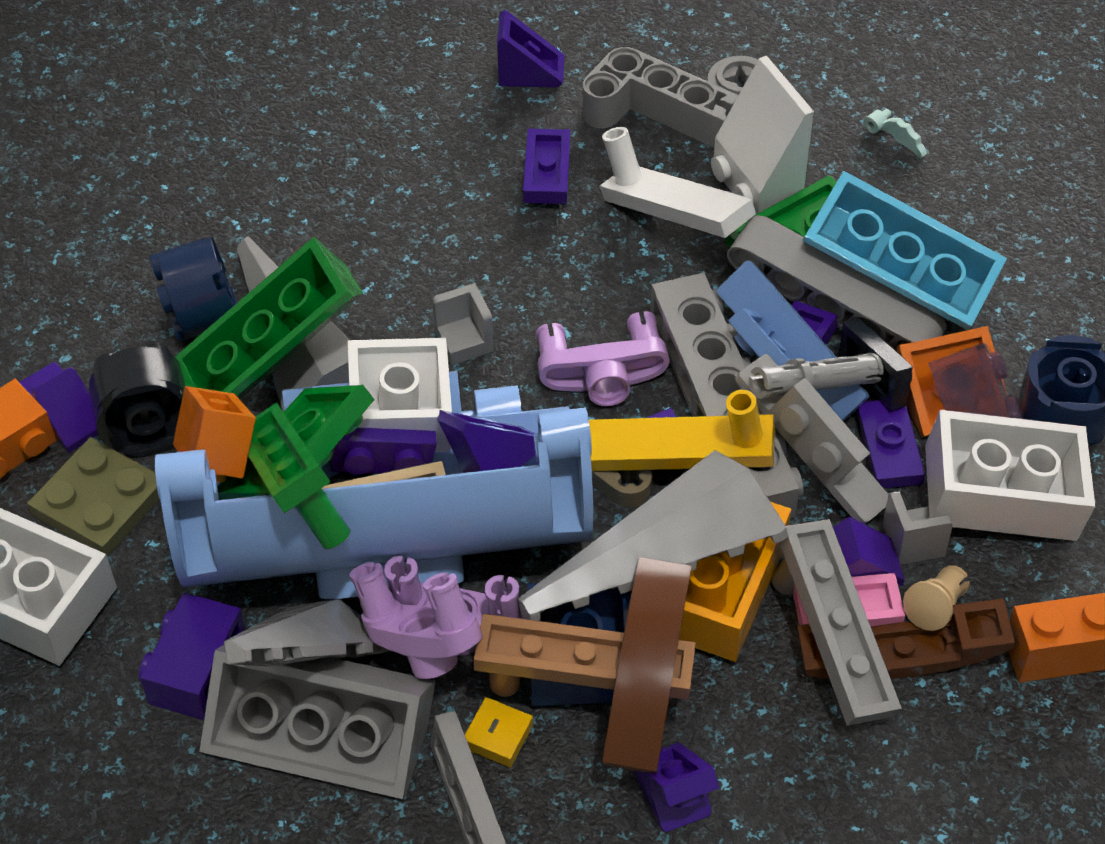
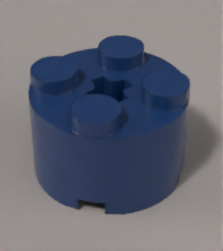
[149,237,237,343]
[1018,335,1105,445]

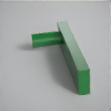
[248,402,351,549]

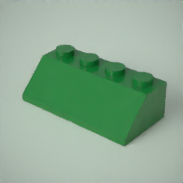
[175,237,363,400]

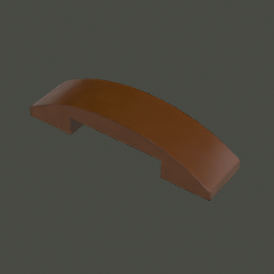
[602,557,691,775]
[797,598,1015,679]

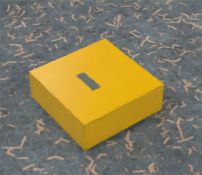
[465,697,534,768]

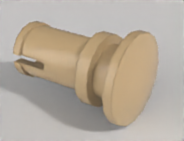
[903,565,970,631]

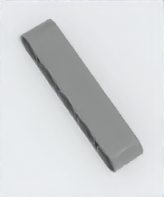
[727,215,947,352]

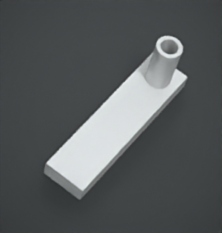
[600,127,756,238]

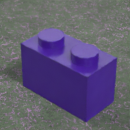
[139,592,246,720]

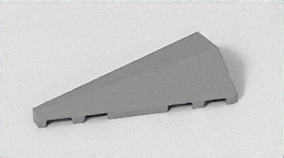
[237,236,349,412]
[518,450,788,621]
[224,599,392,667]

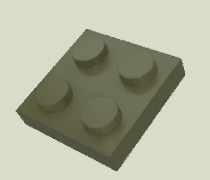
[27,437,159,557]

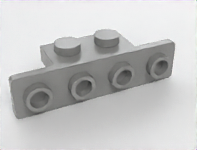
[735,354,889,524]

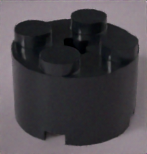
[89,344,186,457]

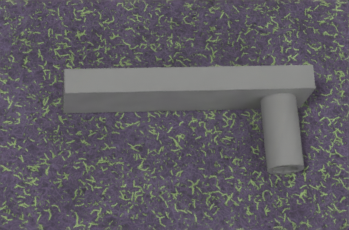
[771,519,902,726]
[430,711,506,844]

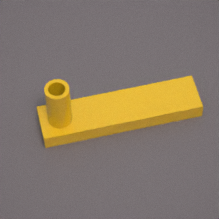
[589,390,775,471]

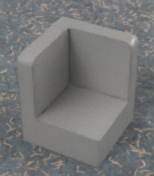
[432,283,494,365]
[883,491,953,565]

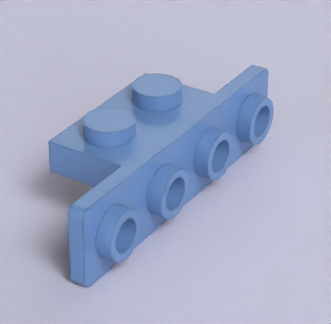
[717,261,869,422]

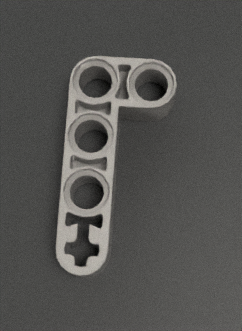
[583,47,738,147]

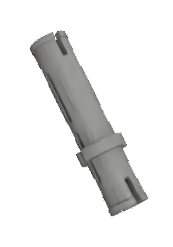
[749,353,884,399]

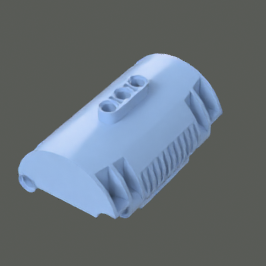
[155,371,593,599]

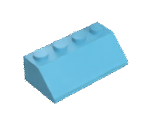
[803,171,1007,330]

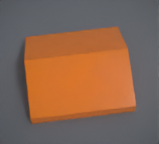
[896,326,1013,438]

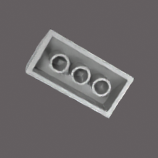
[199,644,435,799]

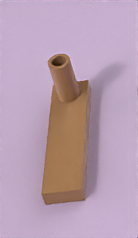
[474,614,696,700]

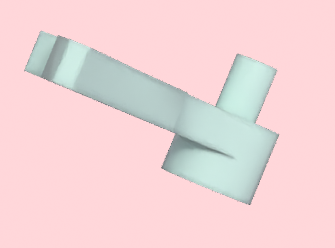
[864,109,927,158]

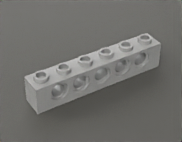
[650,273,804,518]

